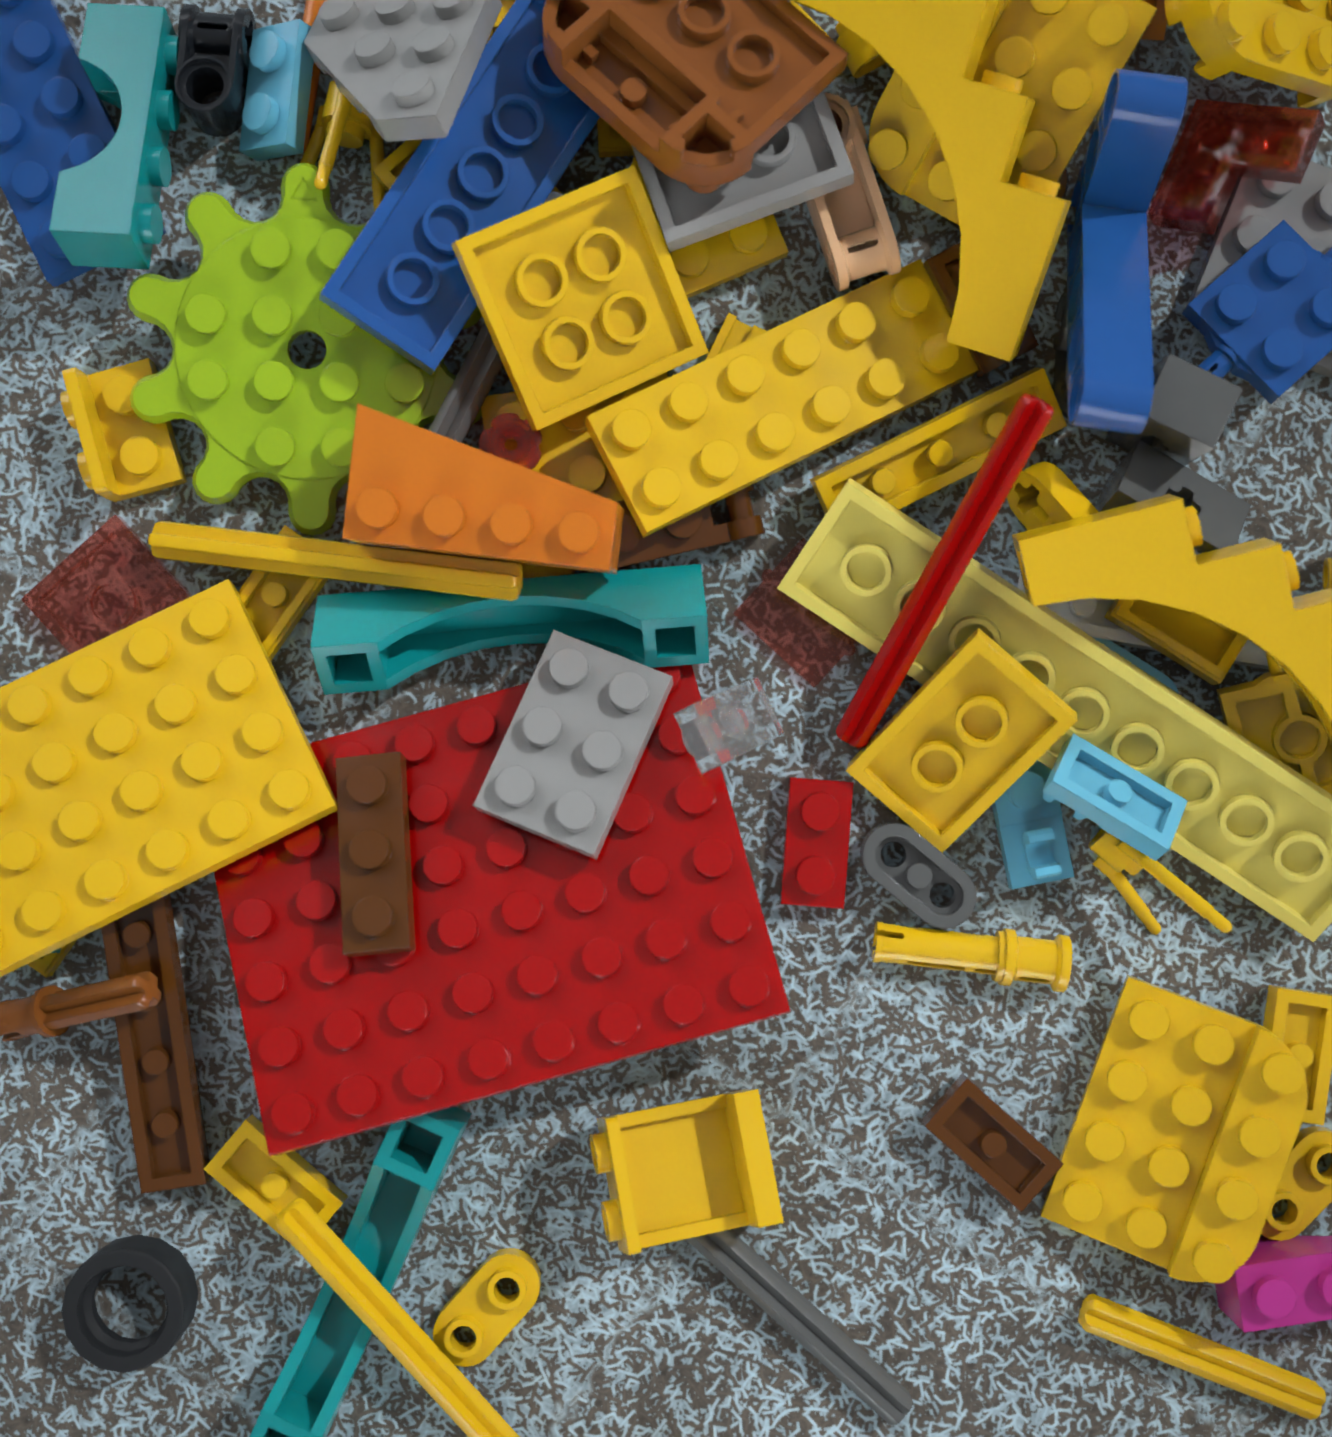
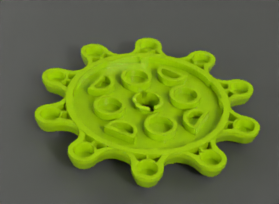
[127,163,482,536]

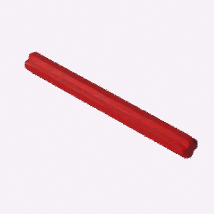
[836,393,1053,748]

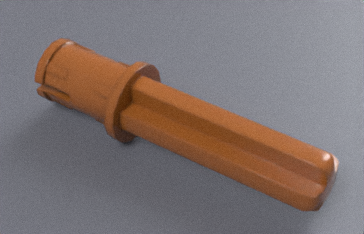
[0,971,162,1042]

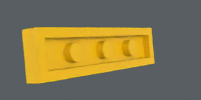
[809,368,1067,514]

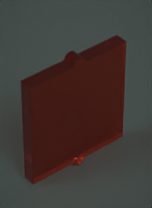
[733,538,857,688]

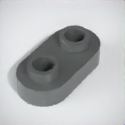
[860,822,977,929]

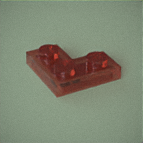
[1148,99,1326,235]

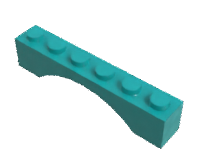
[310,564,709,695]
[250,1106,472,1437]

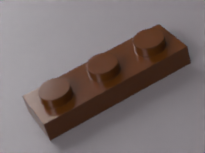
[336,752,416,957]

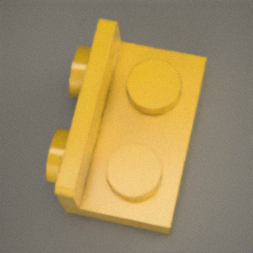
[60,358,187,502]

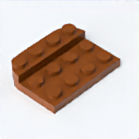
[542,0,849,194]

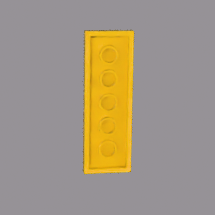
[584,259,979,538]

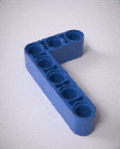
[1067,69,1188,435]

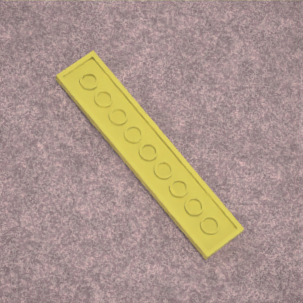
[777,478,1332,942]

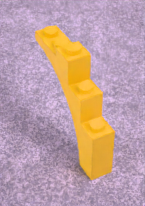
[791,0,1072,362]
[1012,494,1332,746]

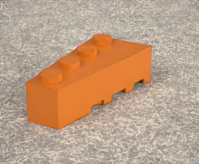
[342,403,624,575]

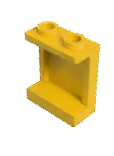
[589,1089,784,1256]

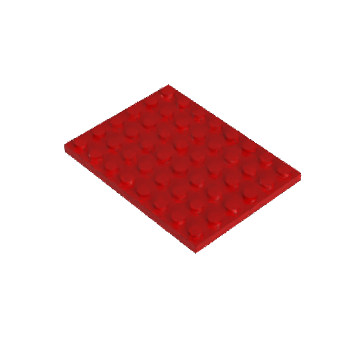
[214,664,791,1156]

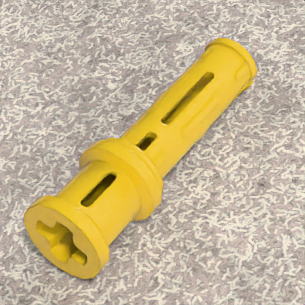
[872,921,1072,993]

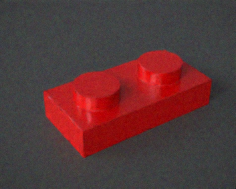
[779,777,854,909]

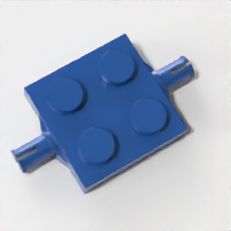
[1182,220,1332,404]

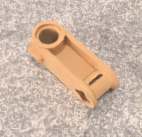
[806,92,901,292]

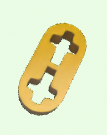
[1007,461,1099,530]

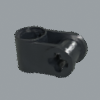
[174,4,257,137]

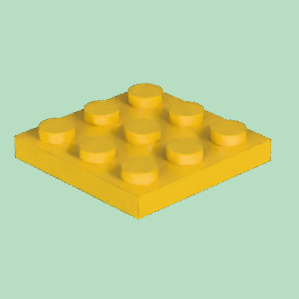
[451,165,709,431]

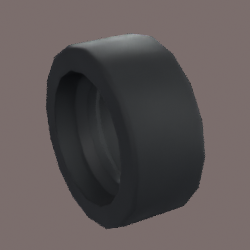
[61,1235,198,1373]

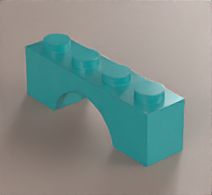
[49,3,180,270]

